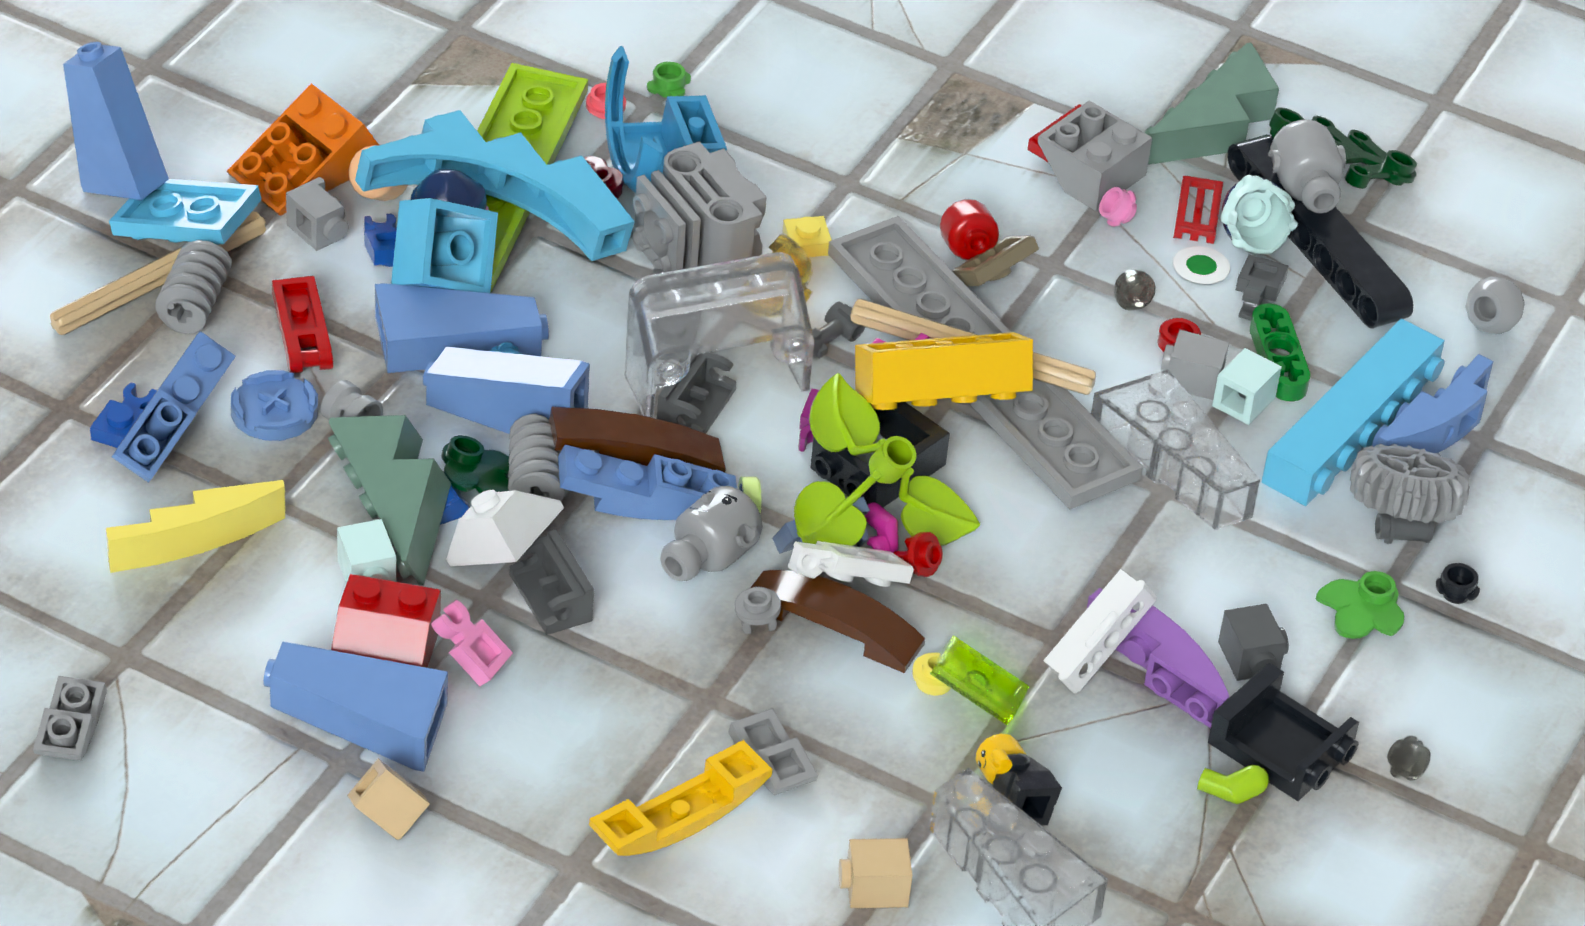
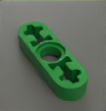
[1249,303,1310,402]

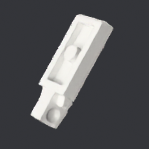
[788,541,914,587]

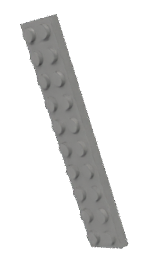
[828,216,1143,509]

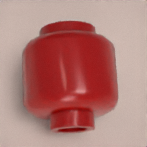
[940,199,999,260]

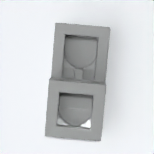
[728,708,818,795]

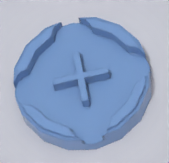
[231,370,318,441]

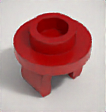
[893,532,943,577]

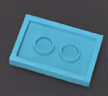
[109,179,262,245]

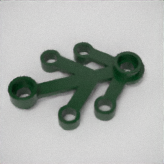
[1269,107,1417,189]

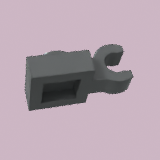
[1235,254,1289,321]

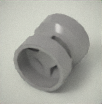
[321,380,383,420]

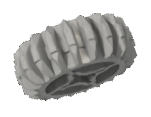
[1350,444,1470,524]

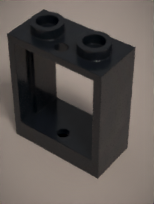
[810,402,950,508]

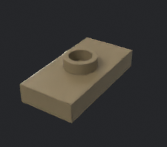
[952,235,1039,286]

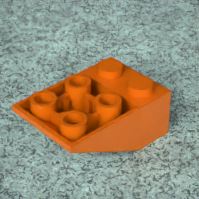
[226,83,379,216]

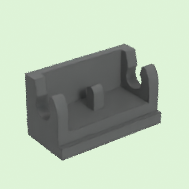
[657,344,736,434]
[509,529,594,635]

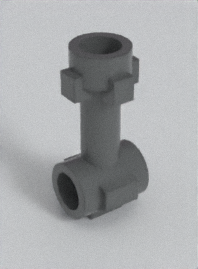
[794,301,866,361]

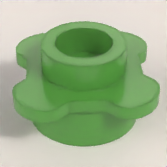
[647,62,691,98]

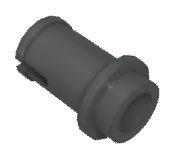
[1375,513,1434,544]

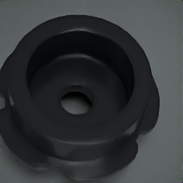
[1436,563,1480,604]

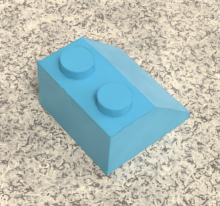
[391,198,498,293]

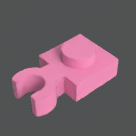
[431,600,513,686]

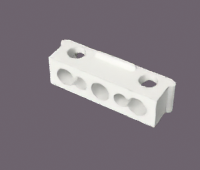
[1043,569,1157,693]

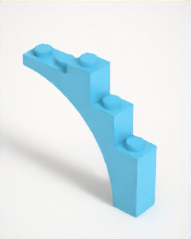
[355,110,635,261]

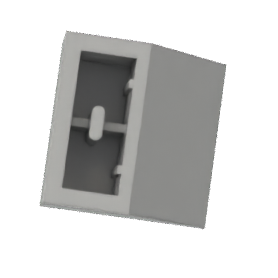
[1038,101,1152,211]

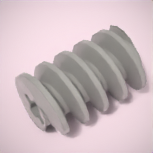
[156,240,232,334]
[508,414,565,501]

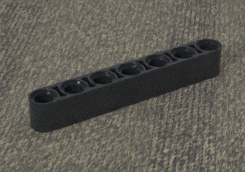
[1227,134,1414,329]

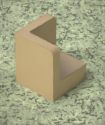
[347,758,430,840]

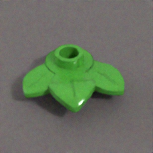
[1316,571,1404,639]

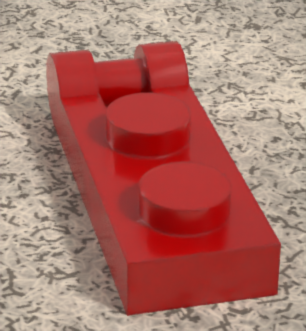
[272,276,333,373]

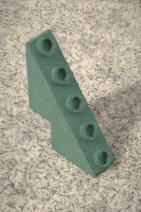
[1144,43,1279,165]
[328,415,451,585]

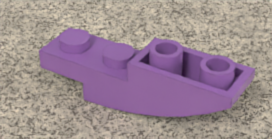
[1087,588,1230,728]

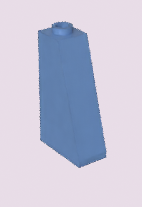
[63,42,169,200]
[375,283,549,373]
[423,347,590,434]
[264,641,448,772]

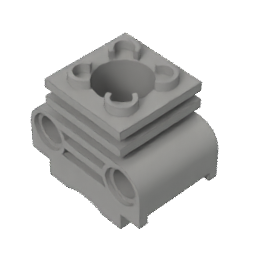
[631,141,767,289]

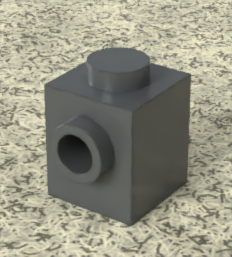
[1218,604,1289,681]

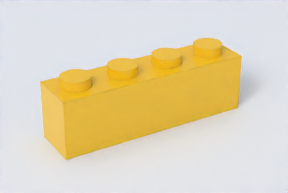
[855,332,1033,410]

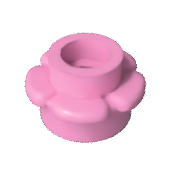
[1099,187,1137,227]

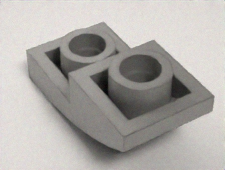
[33,676,107,761]

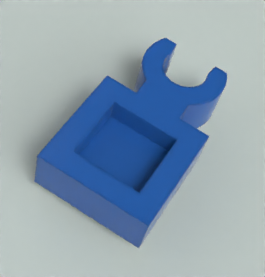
[364,213,397,267]
[90,382,157,448]

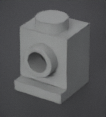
[286,177,349,251]

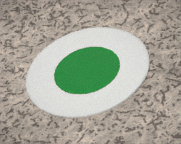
[1173,246,1230,284]

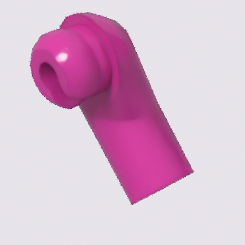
[865,503,899,553]

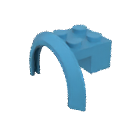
[605,46,727,194]

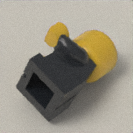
[973,733,1062,827]

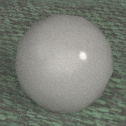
[1465,276,1525,334]

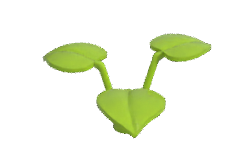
[794,373,980,546]

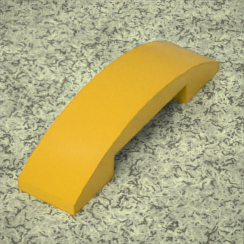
[589,740,772,856]

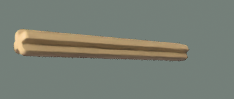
[50,211,266,335]
[851,299,1096,395]

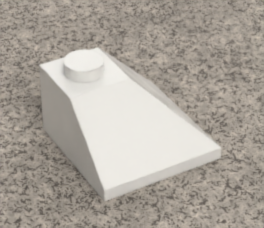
[446,490,564,567]

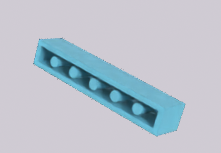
[1261,318,1445,506]

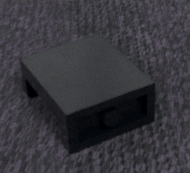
[1208,663,1359,801]

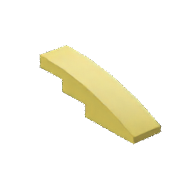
[106,480,285,573]

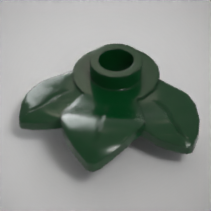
[441,435,509,493]

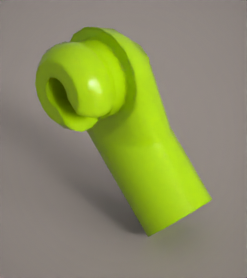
[1197,765,1269,804]

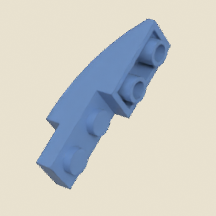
[112,331,236,483]
[1372,354,1493,453]
[558,445,737,520]

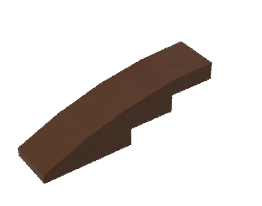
[549,407,726,472]

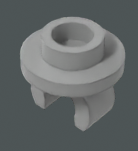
[735,587,781,634]

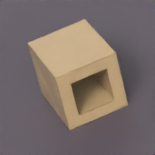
[839,838,912,908]

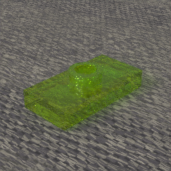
[930,635,1030,725]

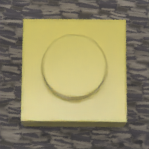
[782,216,832,259]

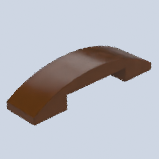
[750,570,925,673]

